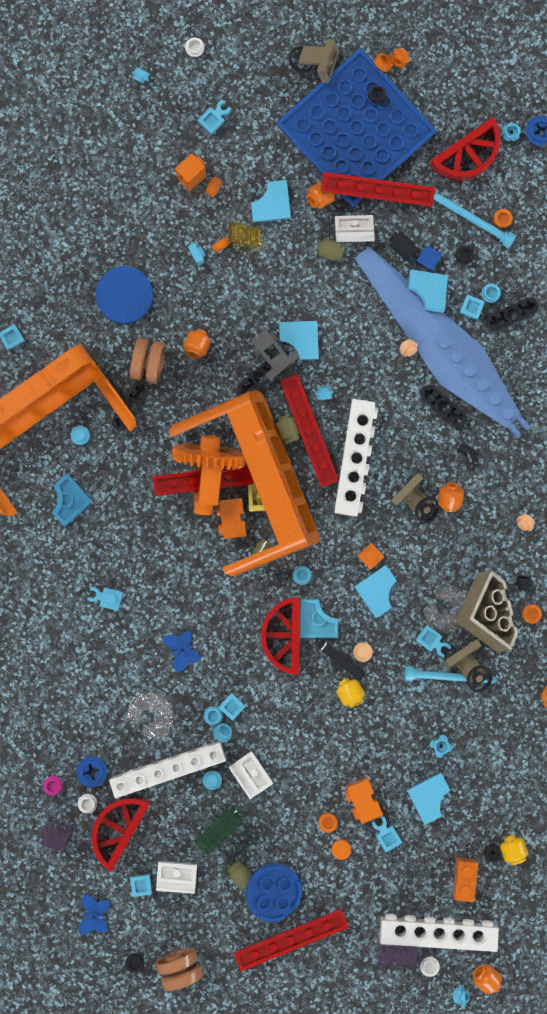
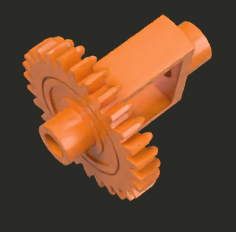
[172,435,246,515]

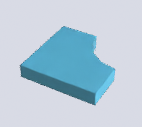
[251,180,291,223]
[408,269,448,313]
[279,321,319,360]
[354,565,397,618]
[300,599,338,638]
[407,772,450,825]

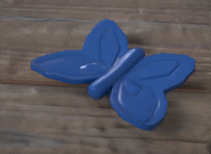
[163,631,201,673]
[78,894,110,934]

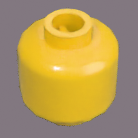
[336,678,365,708]
[500,835,528,865]

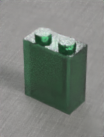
[194,803,243,856]

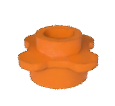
[389,48,410,69]

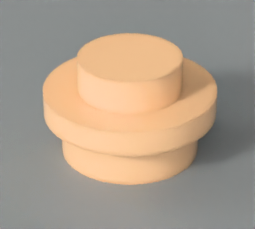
[399,339,418,357]
[517,514,535,531]
[353,643,373,662]

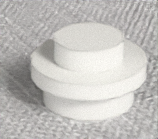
[185,38,204,57]
[78,794,97,813]
[420,957,440,977]

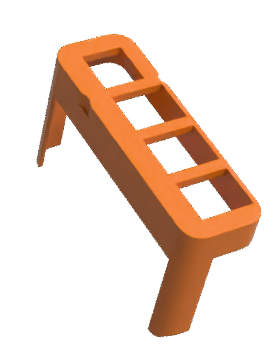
[0,344,136,516]
[169,391,320,576]

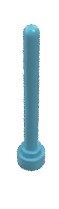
[433,193,516,249]
[404,666,497,684]

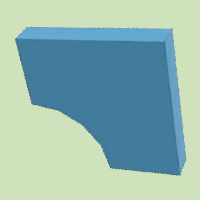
[52,473,93,527]

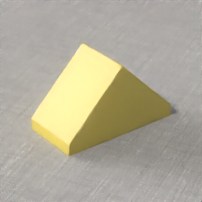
[248,484,265,512]

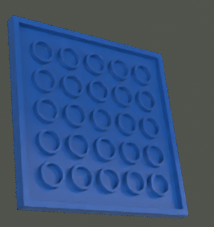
[276,47,437,208]

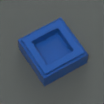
[416,245,442,272]

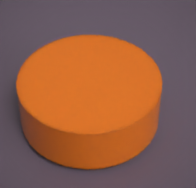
[374,53,393,72]
[206,177,222,197]
[493,209,513,229]
[211,237,231,253]
[522,604,542,624]
[318,812,338,833]
[332,839,351,860]

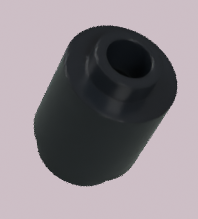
[389,231,417,259]

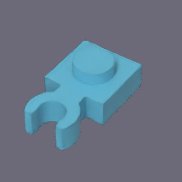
[197,100,231,135]
[87,587,123,611]
[415,625,451,657]
[371,816,402,852]

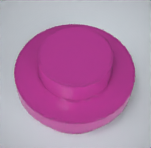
[43,776,63,796]

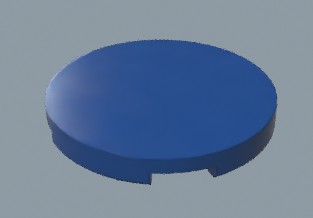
[96,266,153,324]
[245,863,302,922]

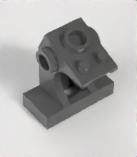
[251,330,300,381]

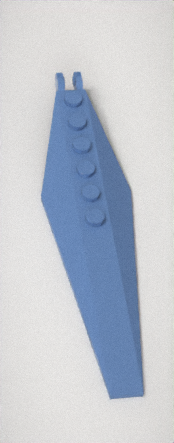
[355,246,530,438]

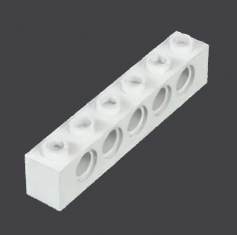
[334,399,378,517]
[109,741,226,798]
[379,914,499,952]

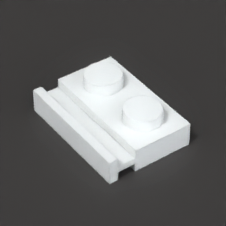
[335,215,375,242]
[228,751,273,799]
[156,861,197,894]

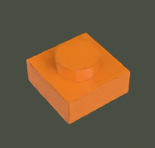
[357,543,384,570]

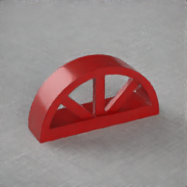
[429,117,500,181]
[261,597,300,675]
[92,796,151,872]

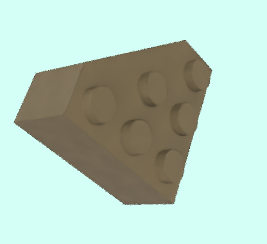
[455,570,518,652]

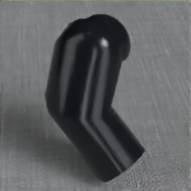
[457,443,479,470]

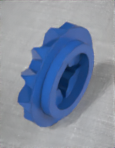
[525,116,547,146]
[76,756,107,787]

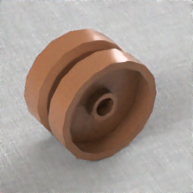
[130,337,165,384]
[155,947,204,991]

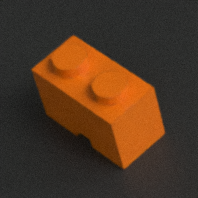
[175,154,206,192]
[216,498,247,539]
[345,777,383,824]
[452,857,478,902]

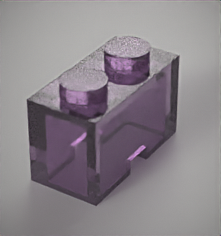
[39,820,74,852]
[376,940,418,968]

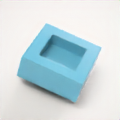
[188,242,205,266]
[459,295,485,320]
[0,324,25,351]
[218,693,246,721]
[130,874,152,897]

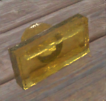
[228,222,261,248]

